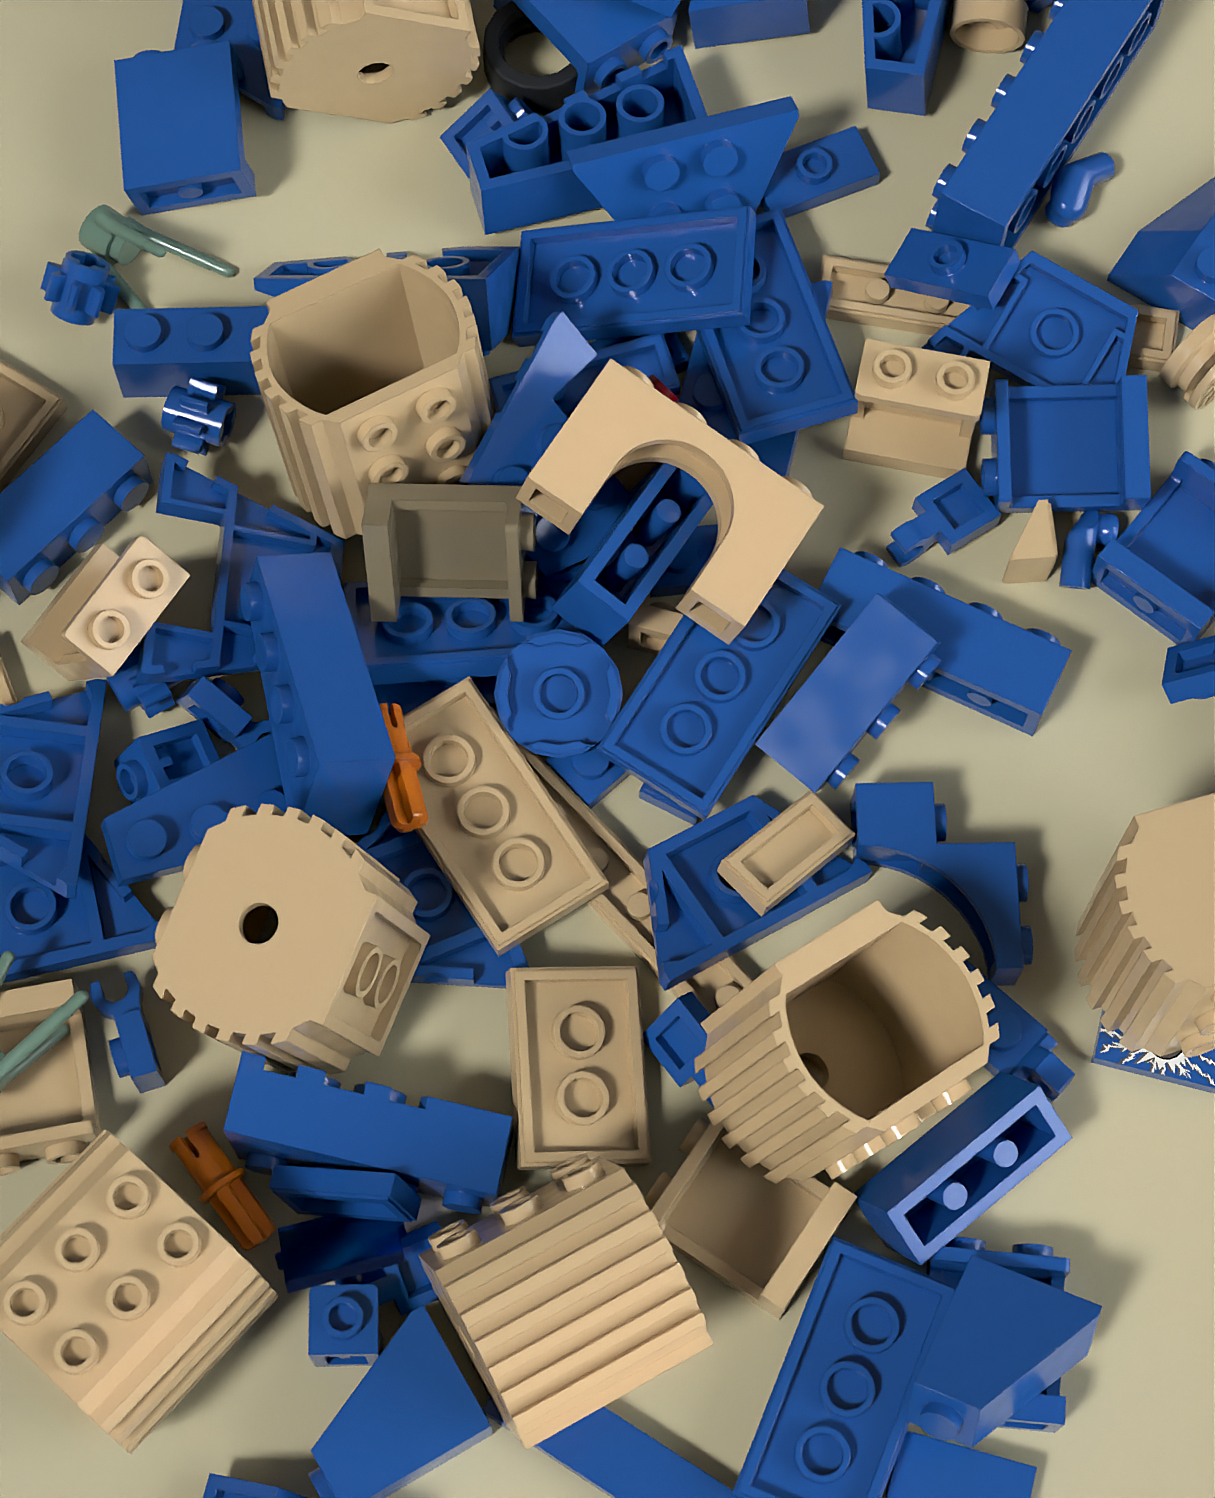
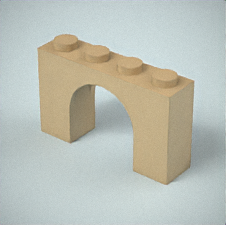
[516,359,824,645]

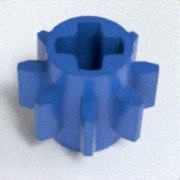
[40,250,120,326]
[161,377,236,456]
[106,641,182,718]

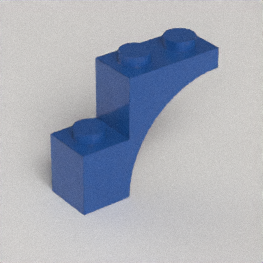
[850,782,1033,986]

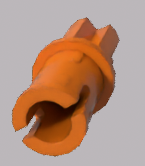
[379,703,429,833]
[169,1121,276,1251]

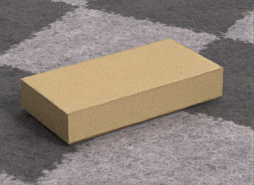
[717,790,856,917]

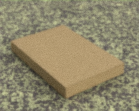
[505,966,652,1170]

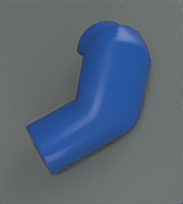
[1045,152,1115,228]
[1059,509,1119,590]

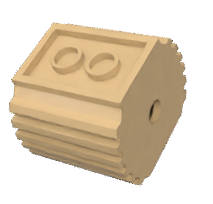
[252,0,480,124]
[250,248,496,539]
[1074,793,1215,1057]
[152,804,431,1075]
[694,900,1000,1184]
[0,1129,278,1454]
[418,1153,714,1450]

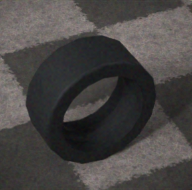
[483,1,578,113]

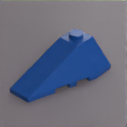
[1107,177,1215,330]
[253,246,520,357]

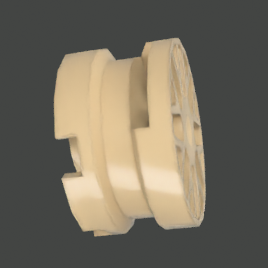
[1159,314,1215,411]

